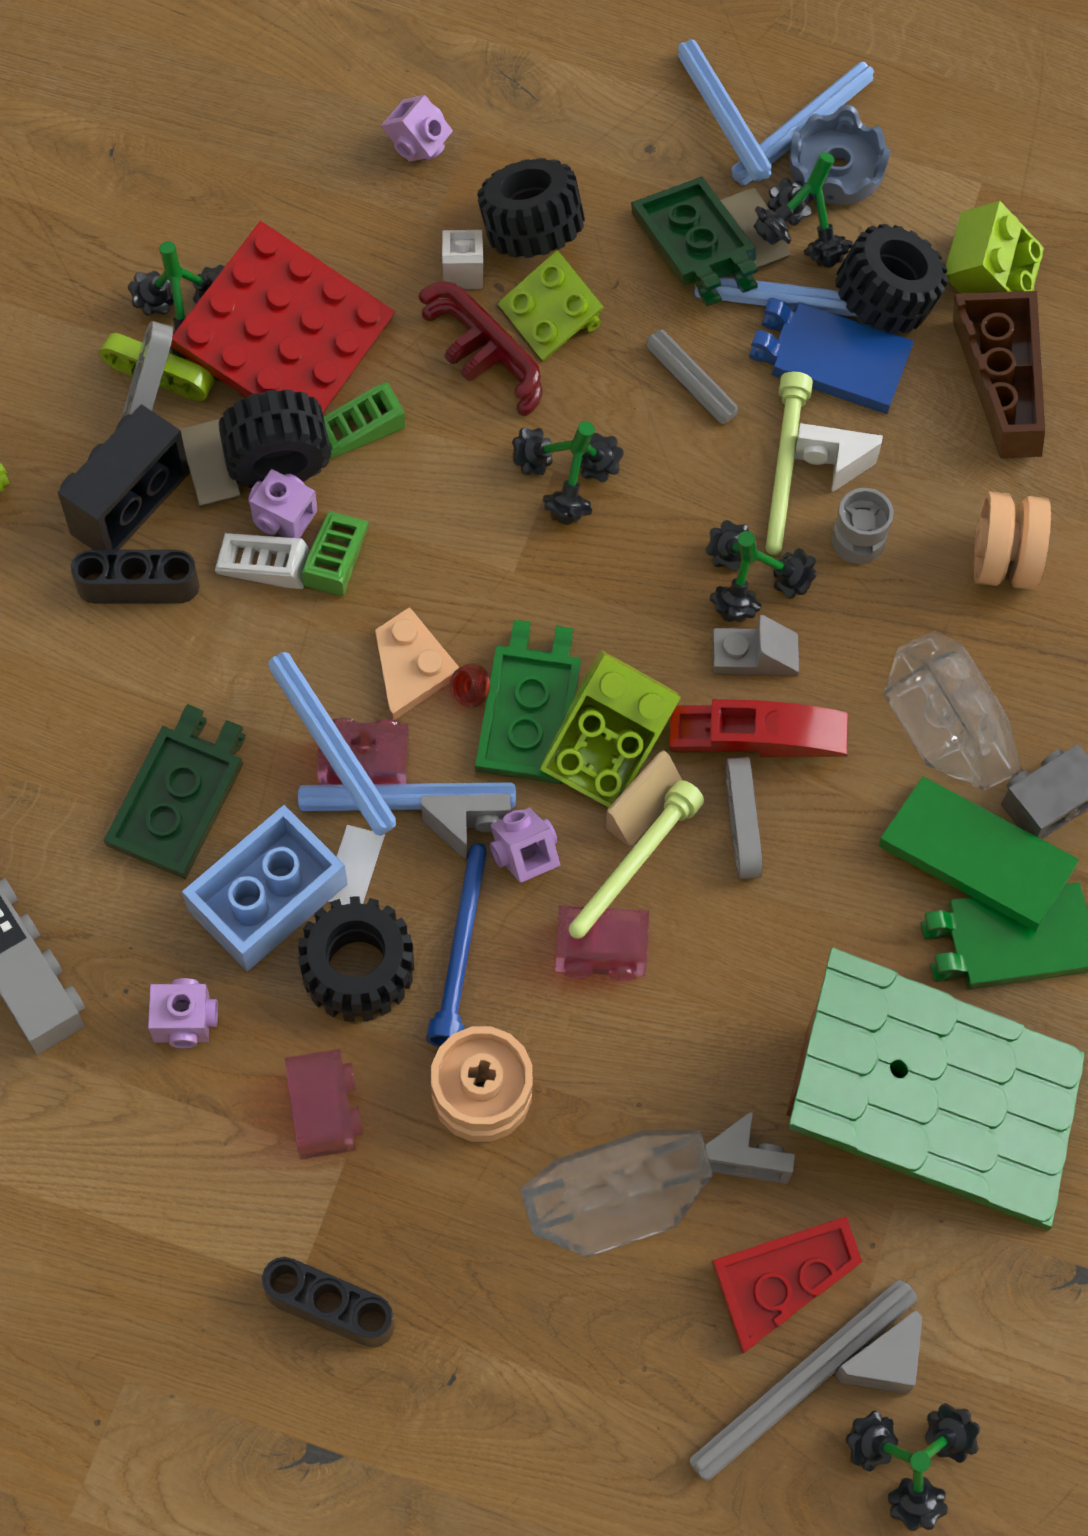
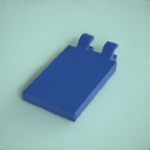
[749,298,914,414]

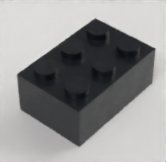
[57,404,190,550]

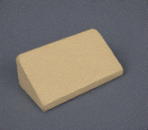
[605,750,682,846]

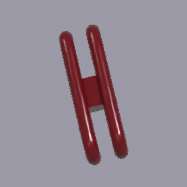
[418,281,543,416]

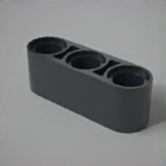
[70,550,200,604]
[262,1257,395,1348]

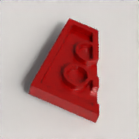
[711,1216,862,1353]

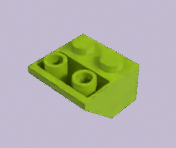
[945,201,1044,294]

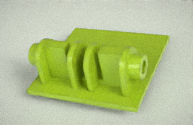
[497,250,604,361]

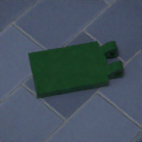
[631,177,758,307]
[103,704,246,879]

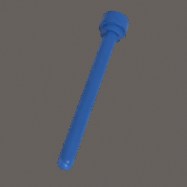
[426,843,487,1047]

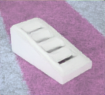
[215,533,310,589]

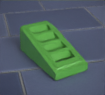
[324,382,405,459]
[302,511,369,597]

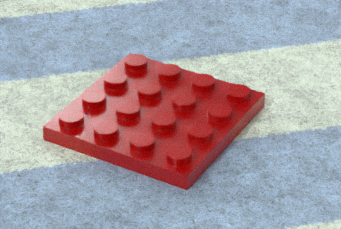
[170,220,396,414]

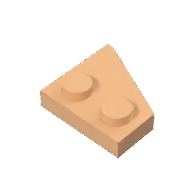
[375,607,461,721]

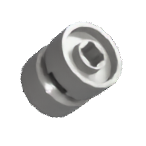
[831,487,894,564]

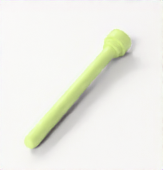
[765,372,813,555]
[569,780,704,939]

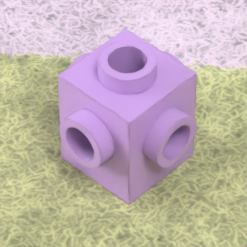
[381,94,453,162]
[248,469,318,538]
[490,808,561,883]
[148,978,218,1048]

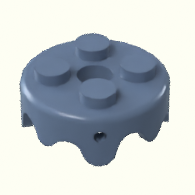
[789,105,890,205]

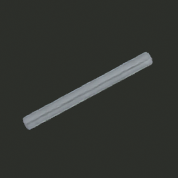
[689,1280,918,1481]

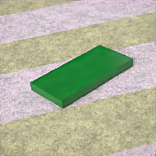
[879,776,1080,932]

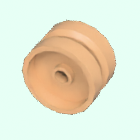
[974,491,1051,591]
[431,1026,533,1142]

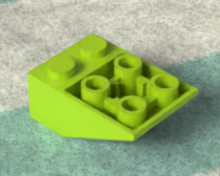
[539,650,681,808]

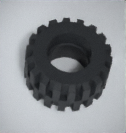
[477,158,585,258]
[835,224,948,334]
[219,389,331,488]
[298,896,414,1022]

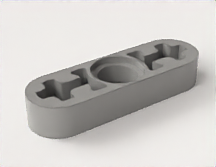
[121,321,173,419]
[725,757,762,879]

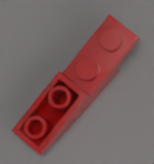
[669,699,848,757]

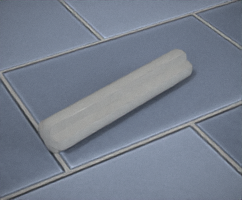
[647,329,738,424]

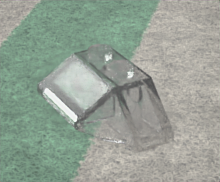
[884,630,1022,791]
[520,1129,713,1257]

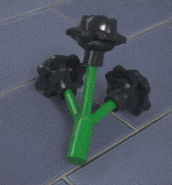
[753,152,853,268]
[127,241,225,359]
[512,421,624,525]
[705,520,817,623]
[846,1403,980,1531]

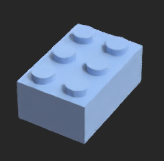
[182,805,348,972]

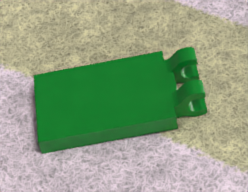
[475,619,581,784]
[920,882,1088,990]

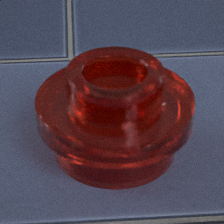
[450,664,490,707]

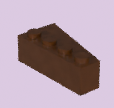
[953,291,1045,458]

